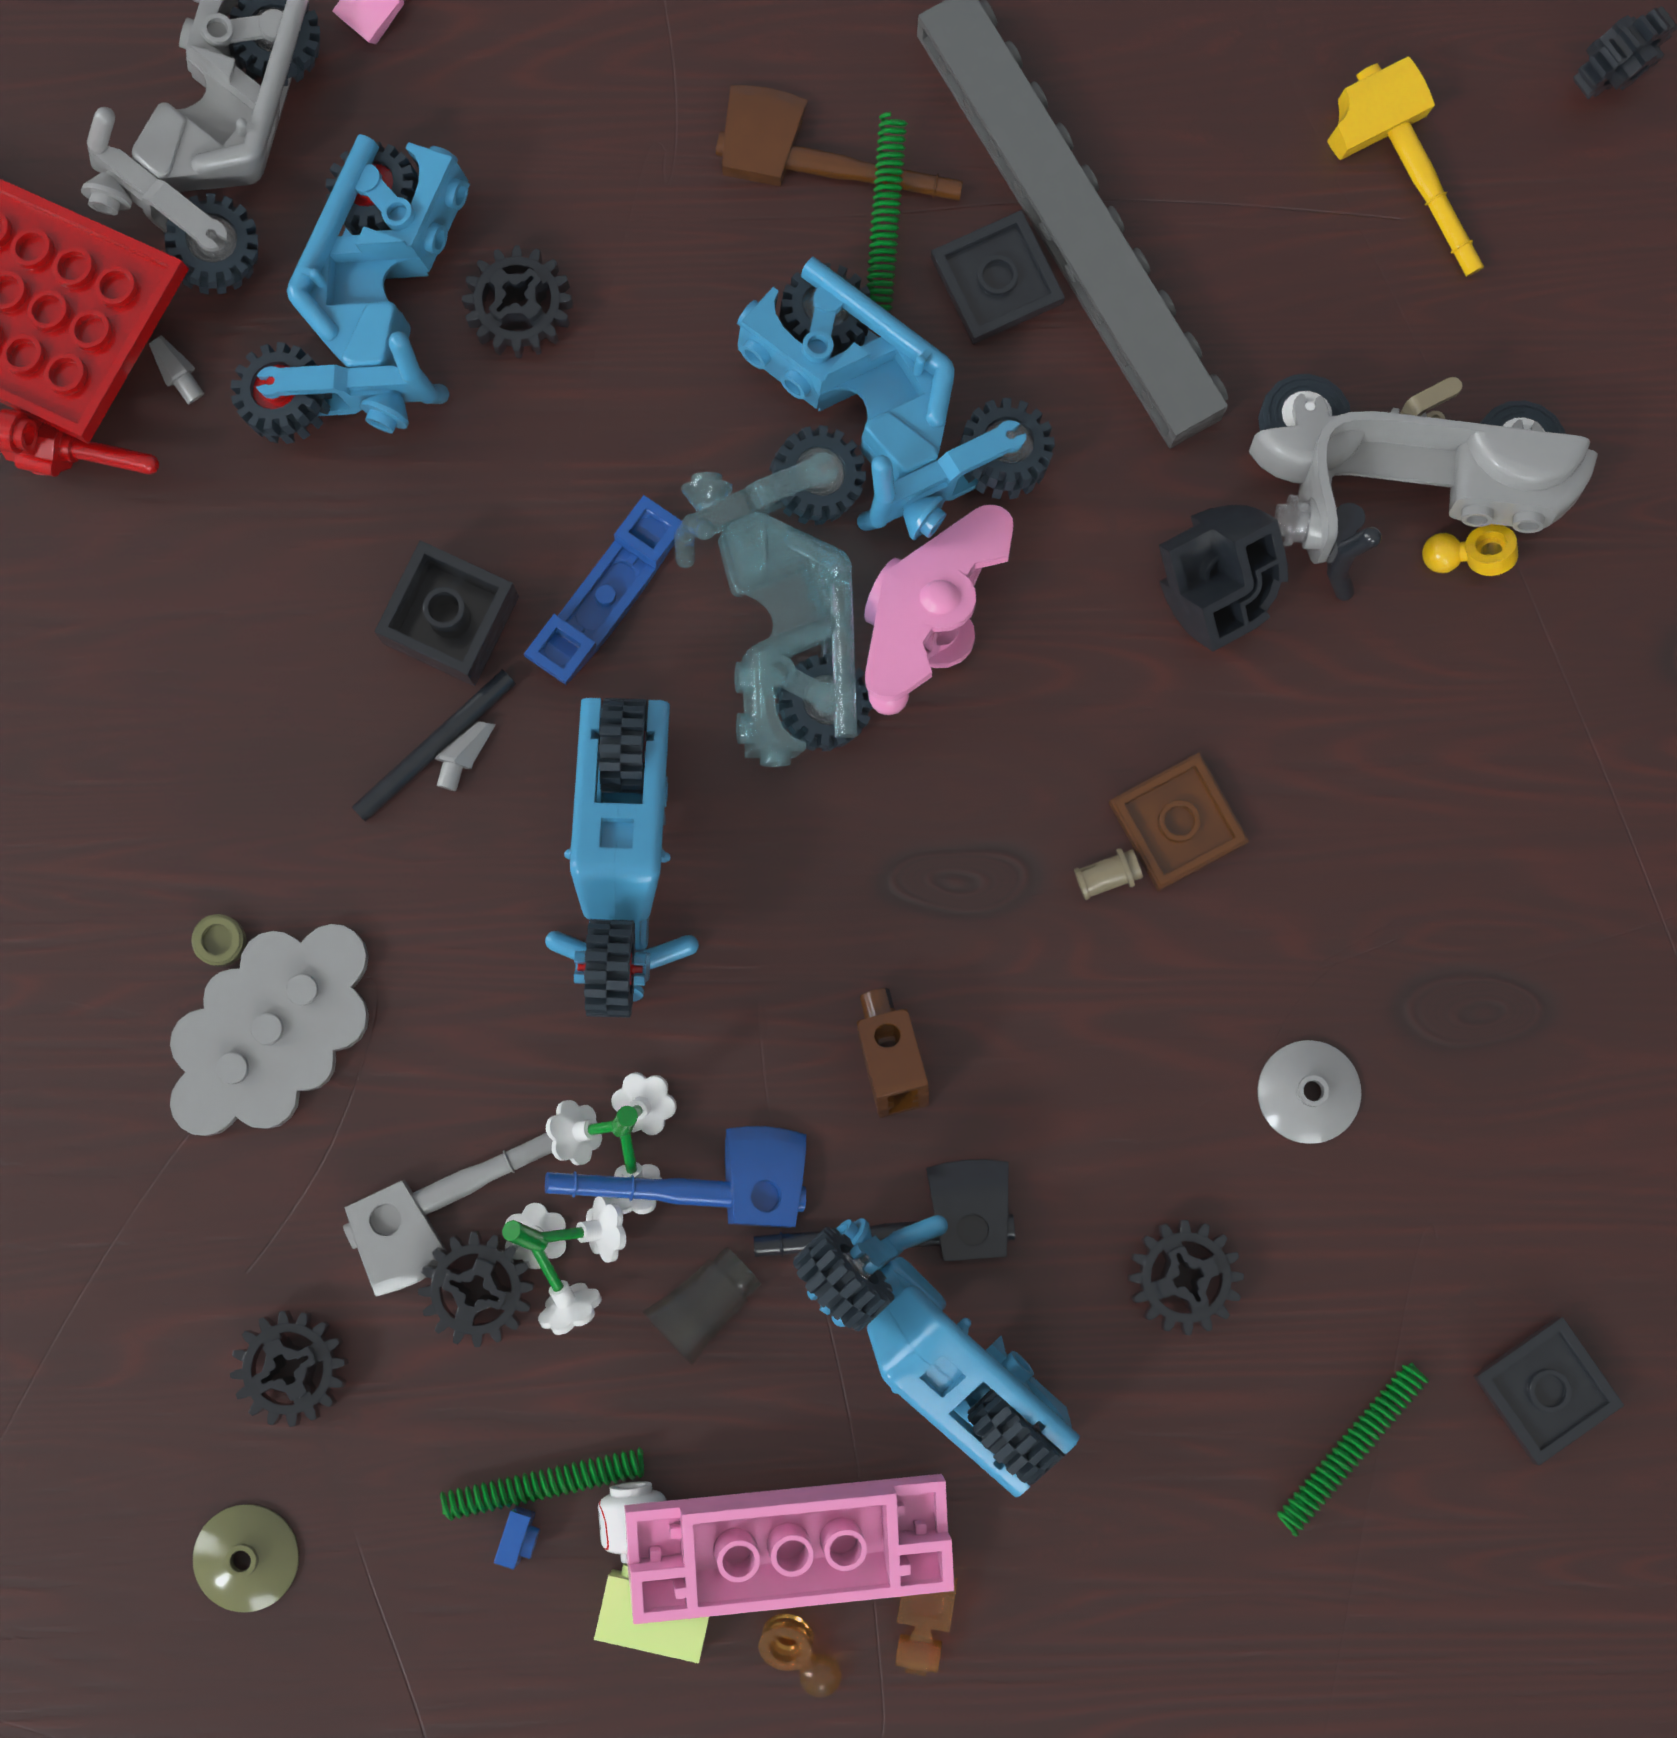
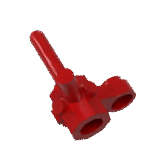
[0,409,160,477]

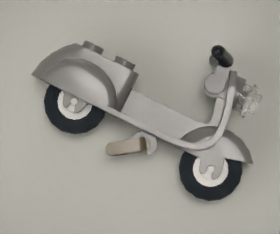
[1249,374,1598,601]

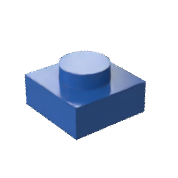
[494,1506,540,1570]

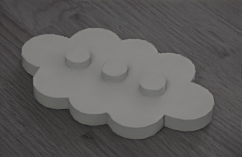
[170,924,369,1136]

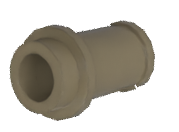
[1074,848,1143,900]

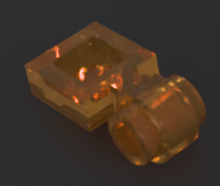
[895,1576,958,1677]

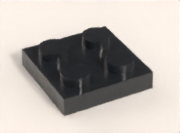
[931,210,1065,345]
[1473,1316,1624,1466]

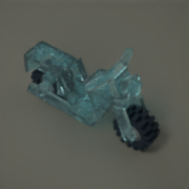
[674,425,873,766]

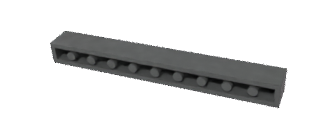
[917,0,1228,449]

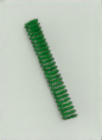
[865,111,908,311]
[1277,1363,1429,1536]
[440,1447,644,1521]

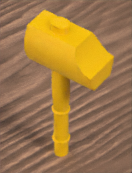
[1327,56,1484,277]

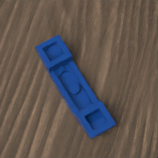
[524,495,685,685]

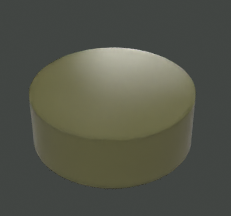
[192,914,247,967]

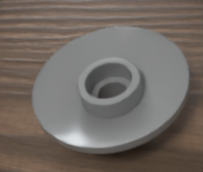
[1257,1040,1361,1144]

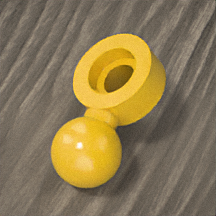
[1422,524,1518,576]

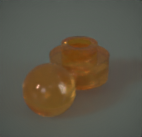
[758,1614,842,1697]

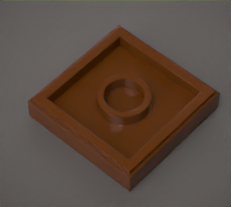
[1109,752,1249,891]

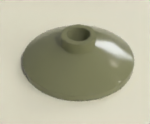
[193,1504,299,1612]

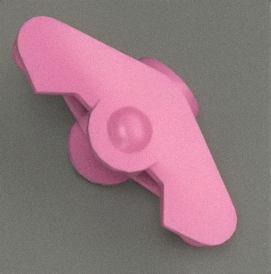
[864,505,1013,716]

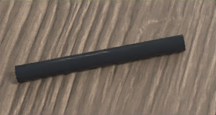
[352,669,516,822]

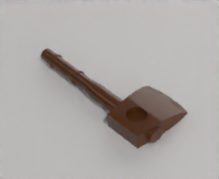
[716,85,963,201]

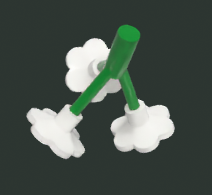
[546,1072,677,1214]
[502,1197,626,1335]

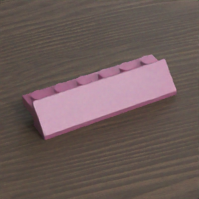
[624,1474,954,1624]

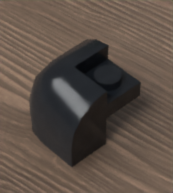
[1159,505,1288,652]

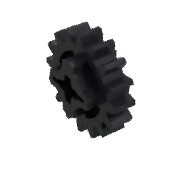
[1573,6,1677,99]
[462,245,573,358]
[1127,1220,1244,1335]
[418,1231,535,1347]
[230,1310,349,1427]

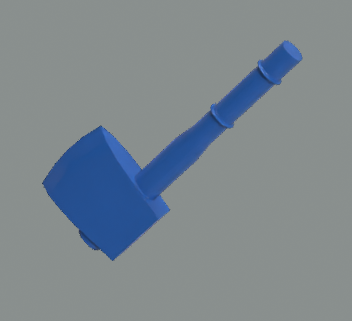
[545,1126,807,1228]

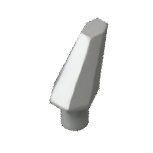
[149,335,205,405]
[435,722,496,791]

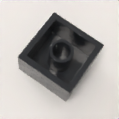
[374,540,519,687]

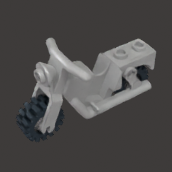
[81,0,320,294]

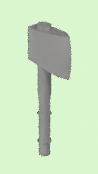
[343,1133,553,1297]

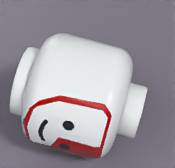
[598,1481,666,1563]

